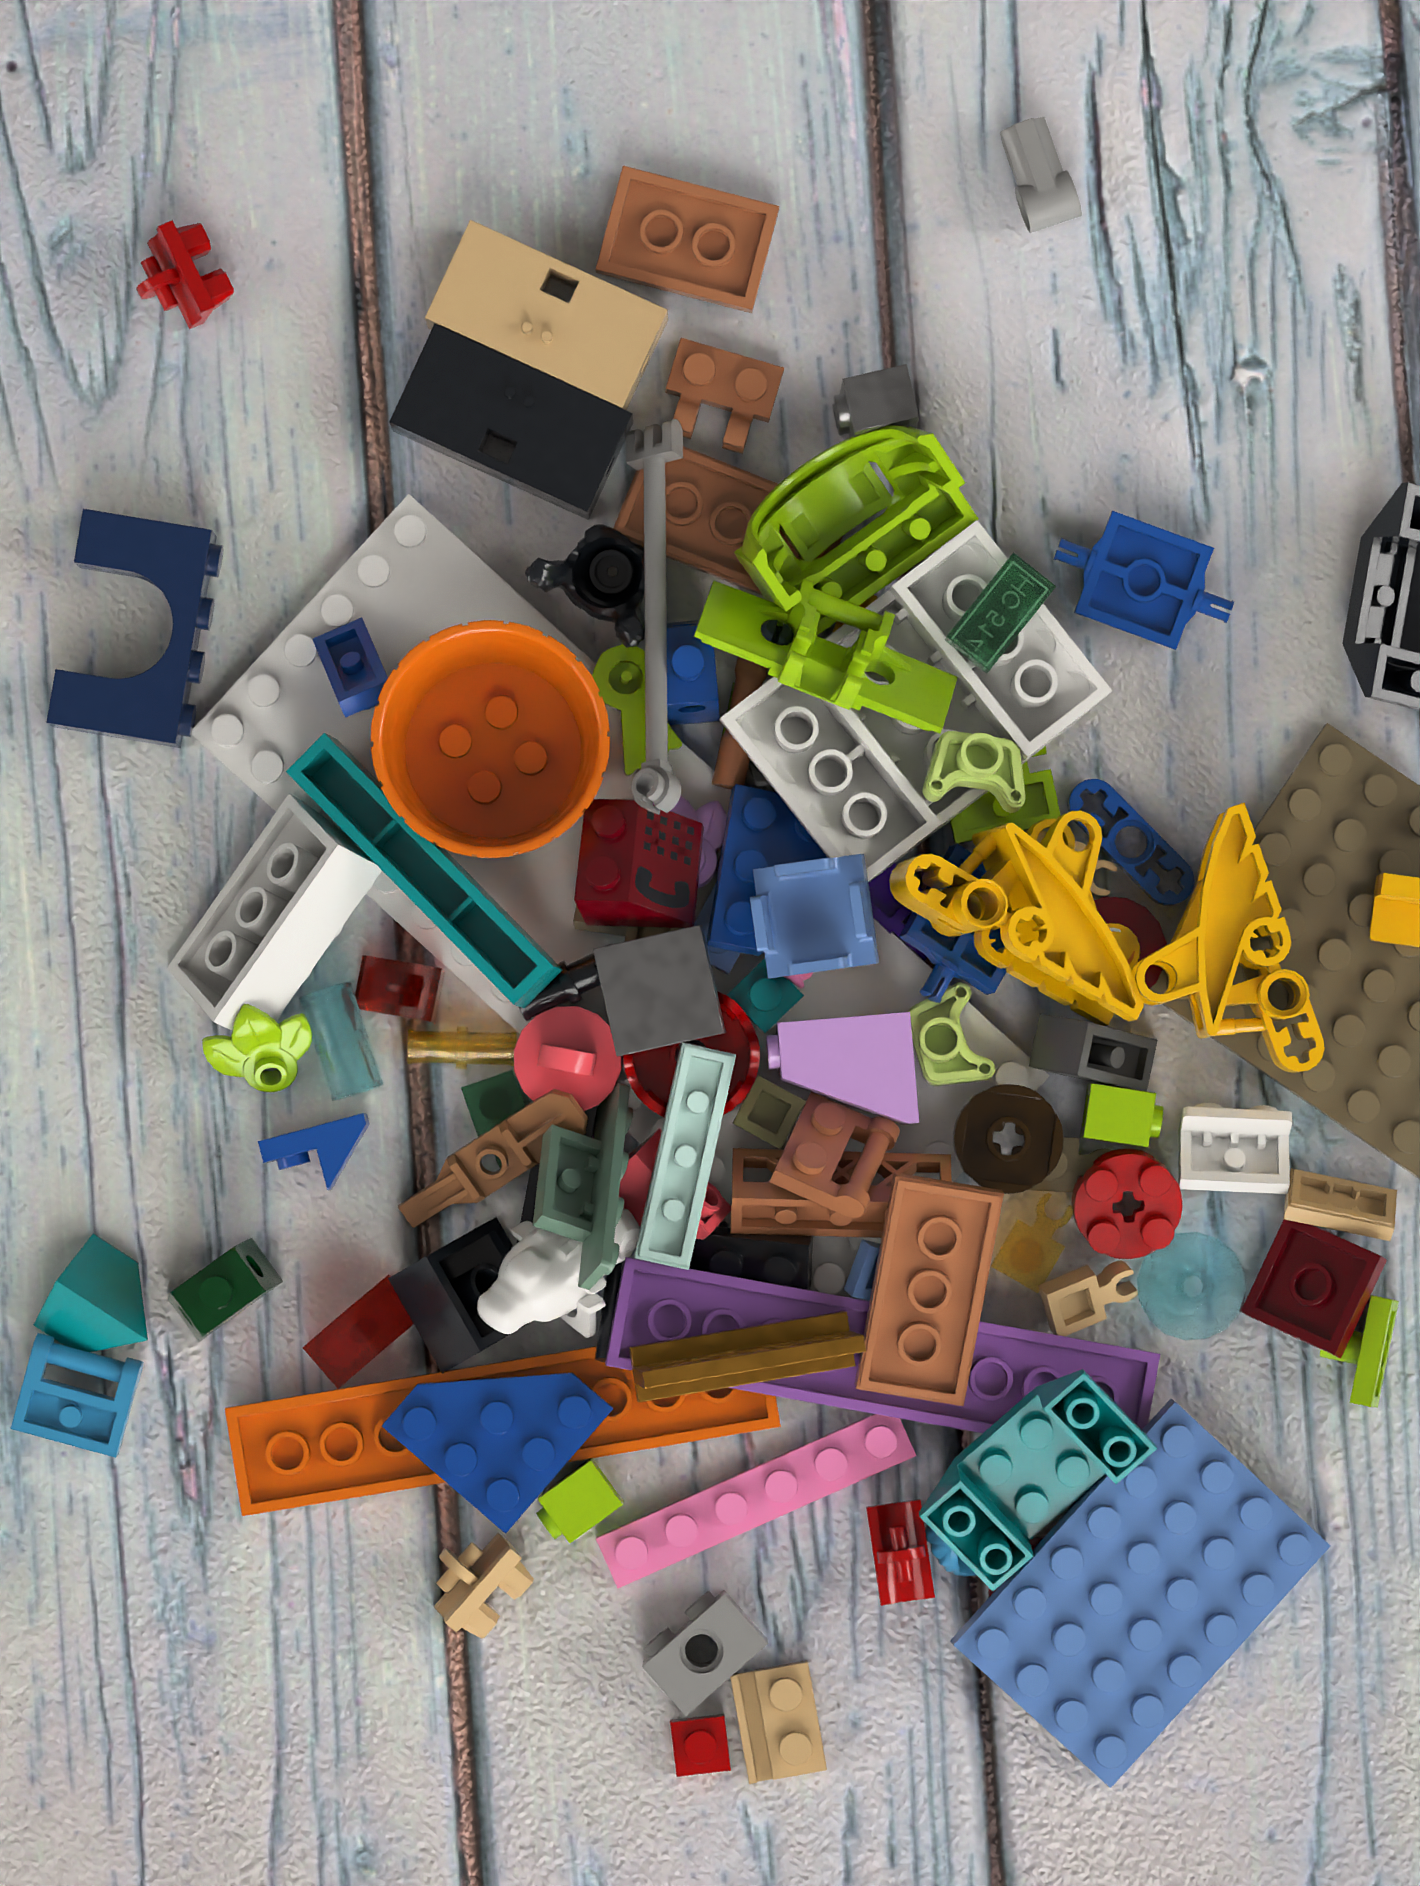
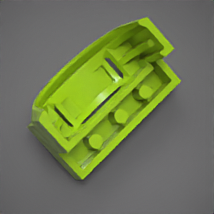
[734,426,979,635]

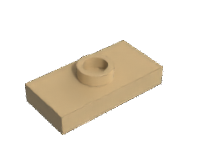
[1283,1168,1397,1241]

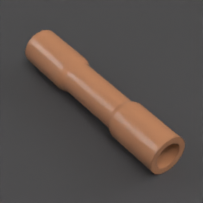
[712,656,768,790]

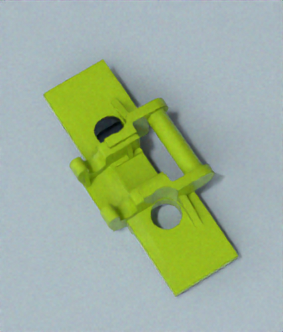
[694,578,958,734]

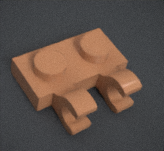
[665,338,784,454]

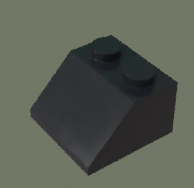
[388,1217,532,1373]

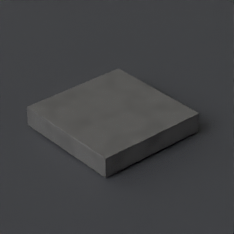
[593,925,726,1057]

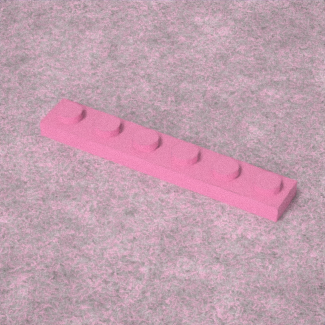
[596,1414,917,1588]

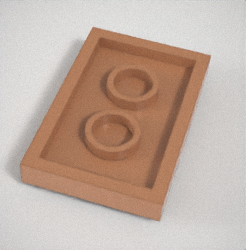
[595,166,780,313]

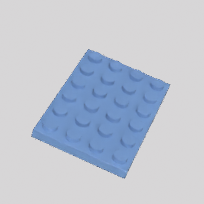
[950,1399,1330,1788]

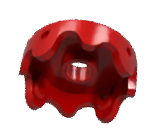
[623,991,760,1118]

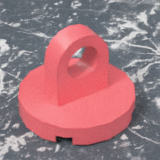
[514,1006,622,1111]

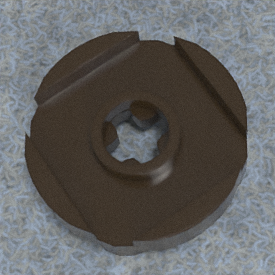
[953,1084,1064,1194]

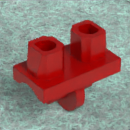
[136,220,234,329]
[866,1499,935,1606]

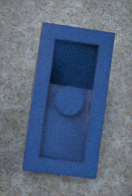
[312,617,388,718]
[258,1113,370,1191]

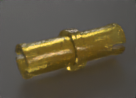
[407,1026,517,1069]

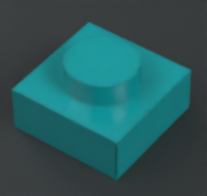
[727,958,804,1034]

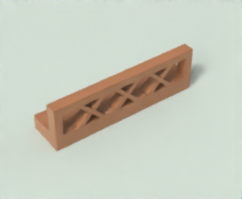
[730,1148,952,1238]

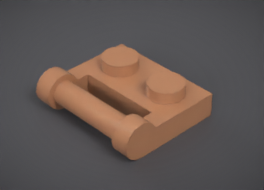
[770,1091,900,1218]

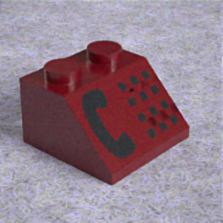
[574,799,704,928]

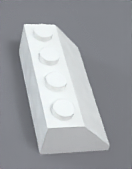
[167,794,382,1030]

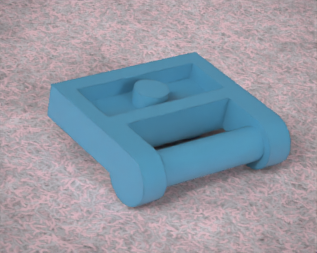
[11,1333,144,1458]

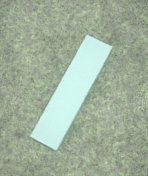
[634,1042,736,1270]

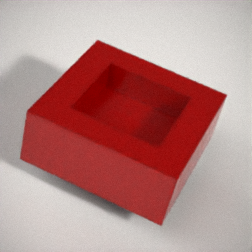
[670,1714,731,1777]

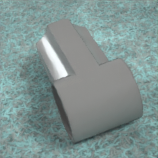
[1000,117,1082,233]

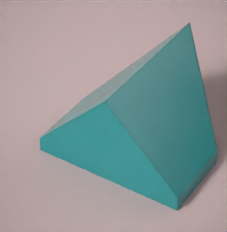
[33,1234,148,1352]

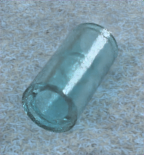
[299,982,384,1102]

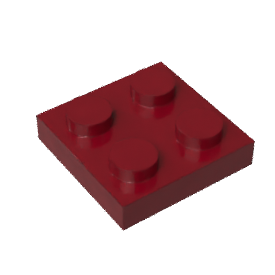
[1240,1219,1387,1359]

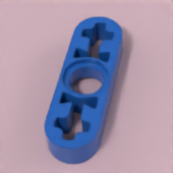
[1067,779,1194,906]

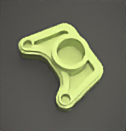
[922,731,1026,813]
[908,982,995,1086]

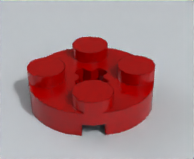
[1071,1149,1182,1259]

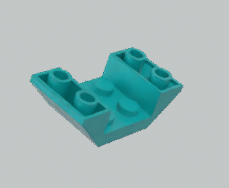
[919,1369,1157,1591]

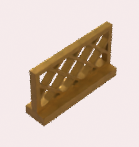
[629,1311,866,1402]

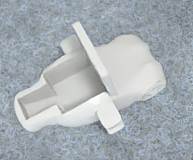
[477,1208,640,1338]

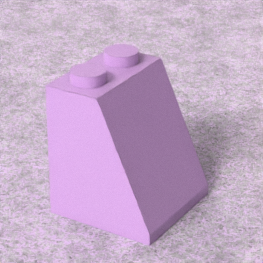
[766,1012,919,1125]

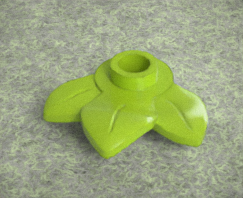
[202,1004,312,1092]

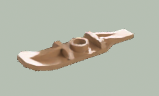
[398,1089,588,1228]

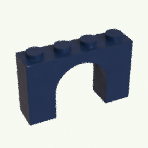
[46,509,223,748]

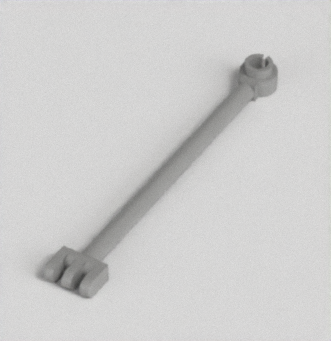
[626,419,683,814]

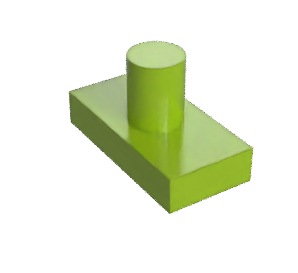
[1320,1295,1399,1408]

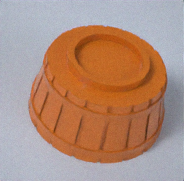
[371,620,610,858]

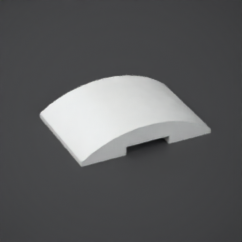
[719,520,1112,882]

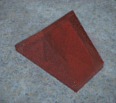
[352,955,446,1024]

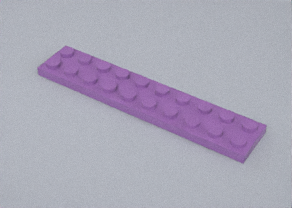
[605,1257,1160,1433]

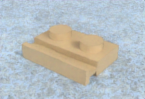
[730,1660,827,1784]

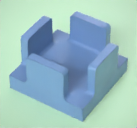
[750,854,879,979]

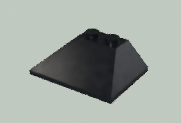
[1342,482,1420,711]

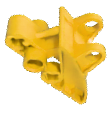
[1132,803,1325,1073]
[889,810,1144,1026]

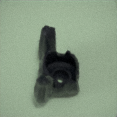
[525,524,645,648]

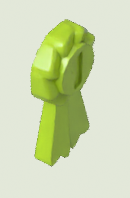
[592,644,682,776]

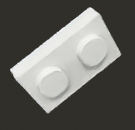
[1178,1103,1292,1194]

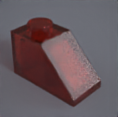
[302,1274,414,1389]

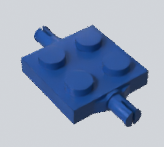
[1053,510,1234,650]
[899,843,1006,1003]

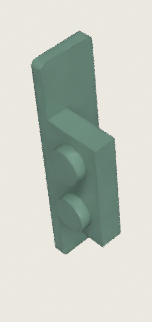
[533,1083,633,1290]

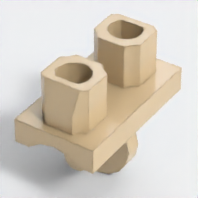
[434,1533,534,1639]

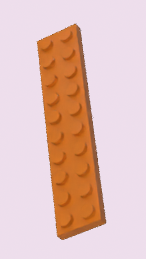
[225,1346,781,1516]

